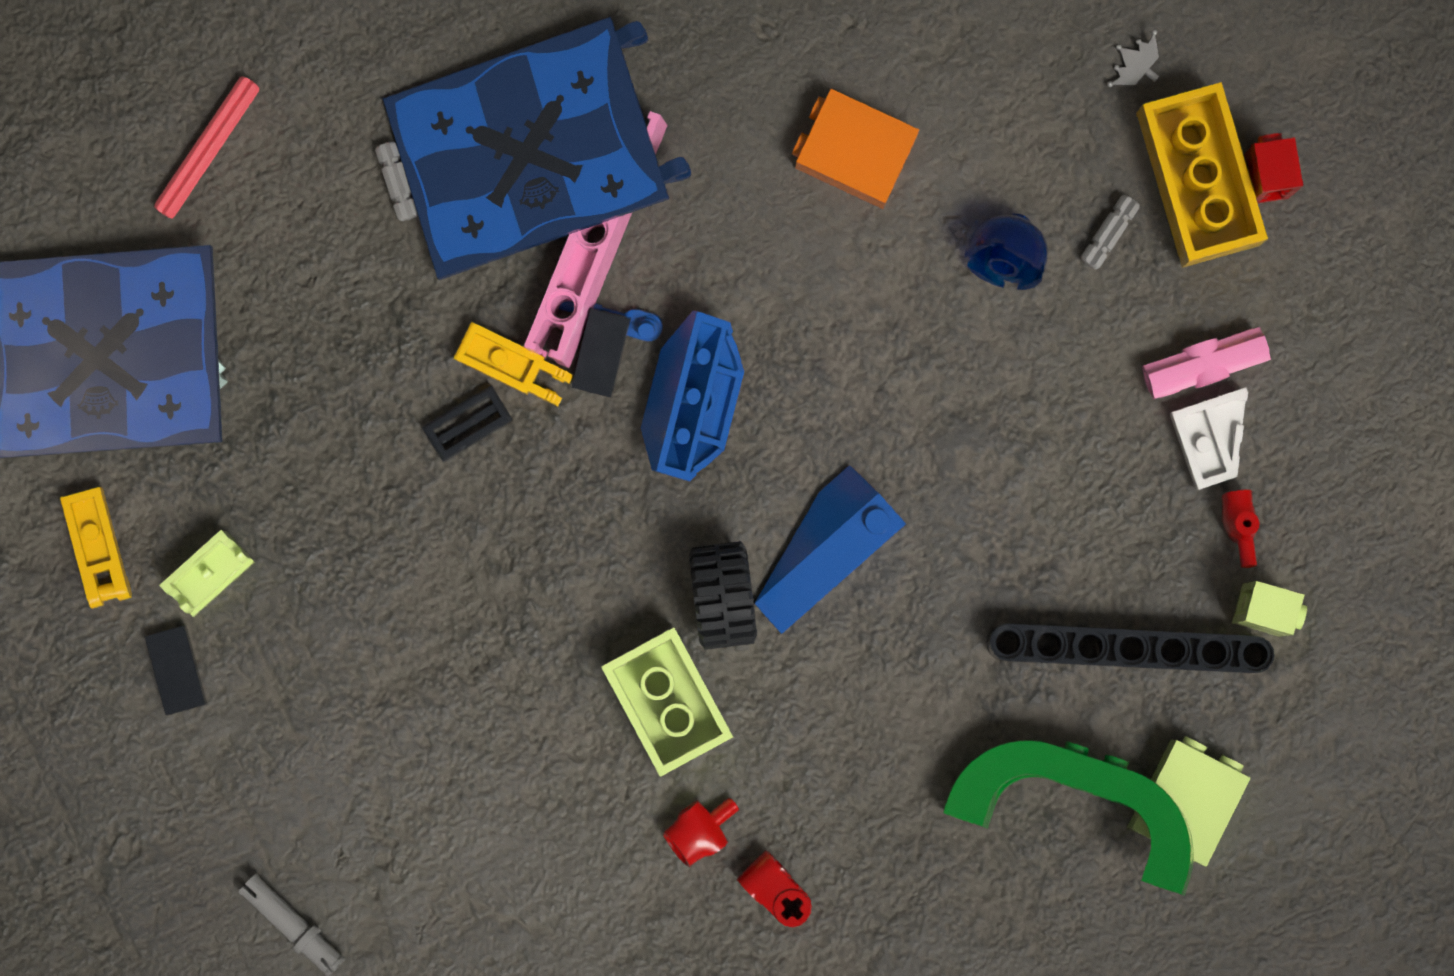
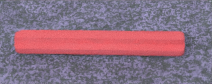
[154,76,259,219]

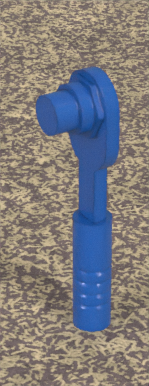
[559,301,663,341]

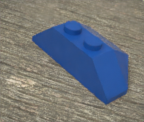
[641,311,744,481]

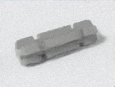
[375,142,418,221]
[1081,195,1140,270]

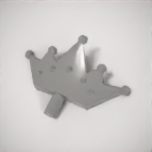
[1107,29,1159,87]

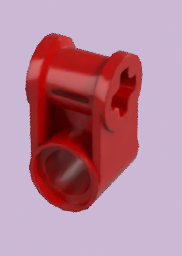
[737,850,812,927]

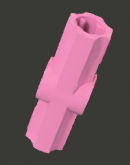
[1142,327,1271,399]

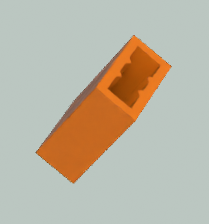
[792,89,919,209]

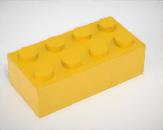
[1136,82,1268,268]

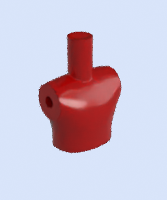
[1221,490,1260,568]
[663,798,739,867]

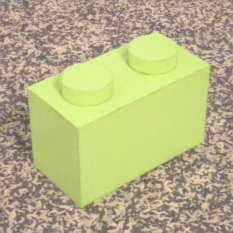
[1232,581,1307,637]

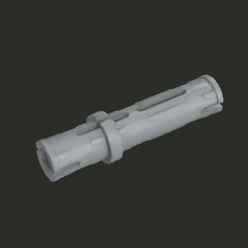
[238,873,346,976]

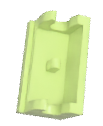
[159,530,255,617]

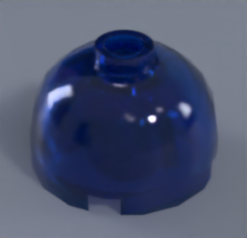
[964,213,1048,290]

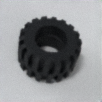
[689,541,757,650]

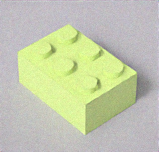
[601,628,733,777]

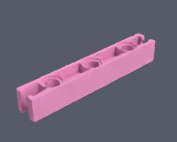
[524,111,668,368]

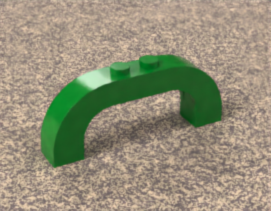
[943,741,1194,896]

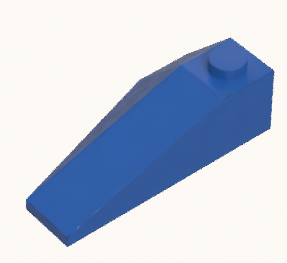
[755,465,906,634]

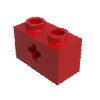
[1243,133,1304,204]

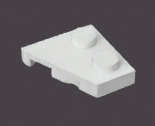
[1170,388,1248,491]

